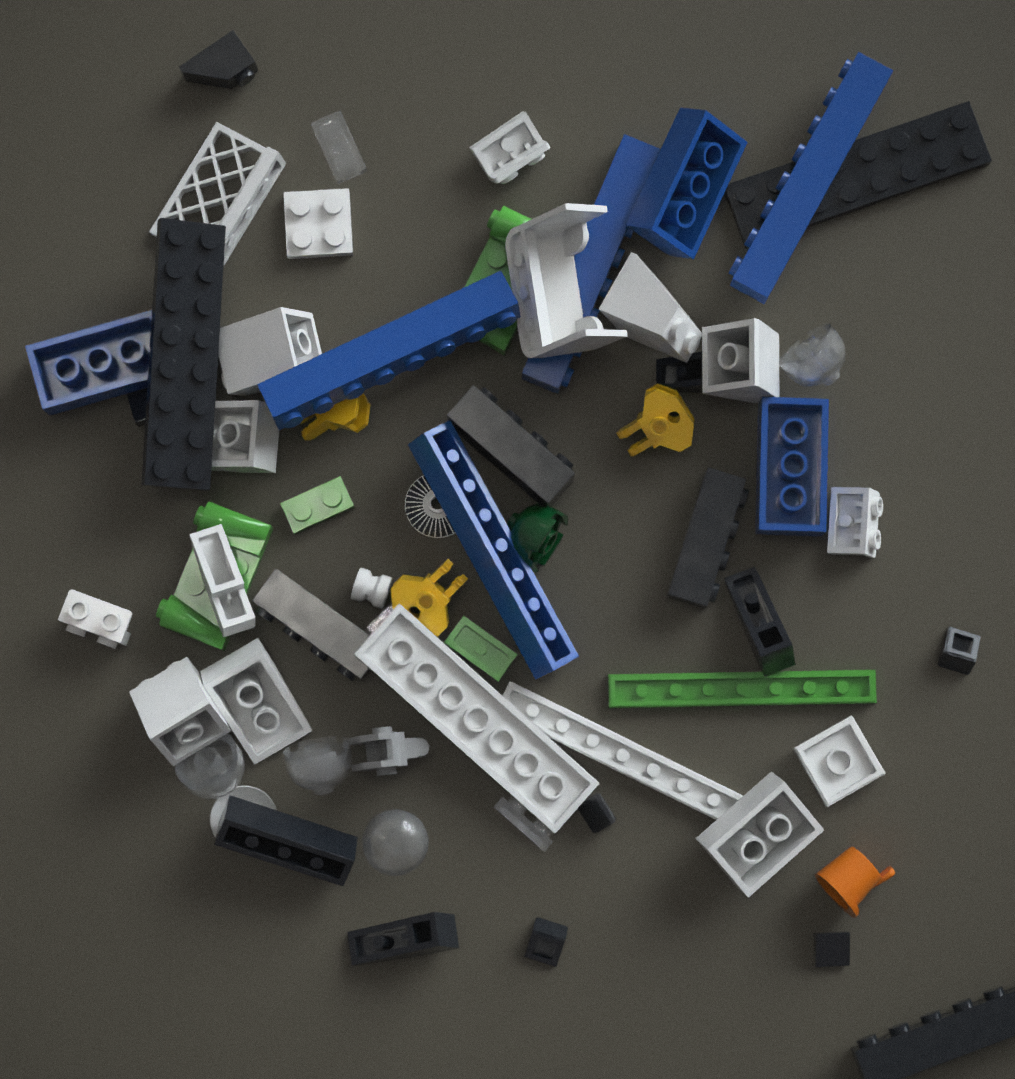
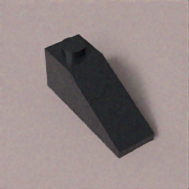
[724,566,796,677]
[347,912,459,966]

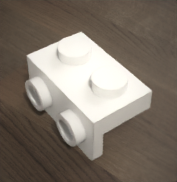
[469,111,550,184]
[58,589,133,649]

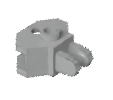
[349,726,430,776]

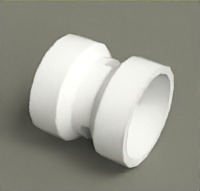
[350,568,393,609]

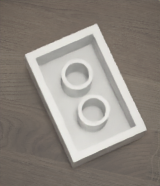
[695,772,824,898]

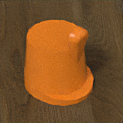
[815,846,895,918]

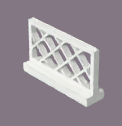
[149,122,286,265]

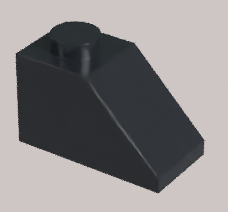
[179,30,258,89]
[656,351,702,393]

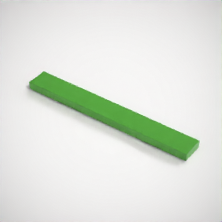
[608,670,877,708]

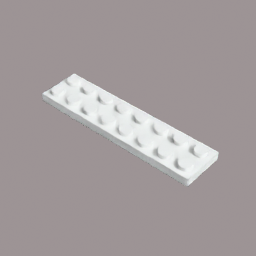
[354,603,600,833]

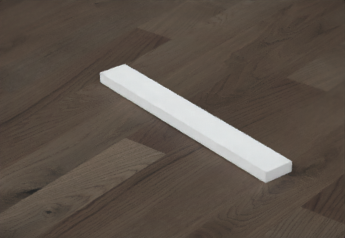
[503,681,743,820]

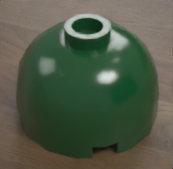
[507,504,568,573]

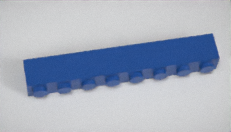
[728,52,893,304]
[522,134,660,394]
[257,271,521,430]
[408,420,579,679]

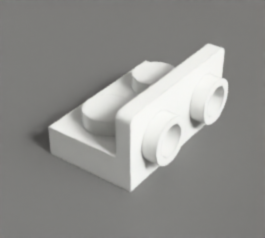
[827,487,883,558]

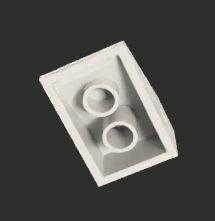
[211,400,279,473]
[200,638,312,765]

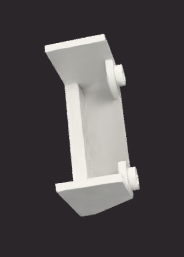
[505,203,628,358]

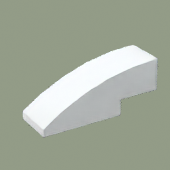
[189,524,255,638]

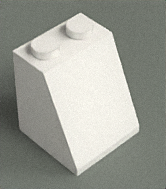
[599,252,702,363]
[218,307,322,396]
[702,318,779,403]
[129,657,231,766]

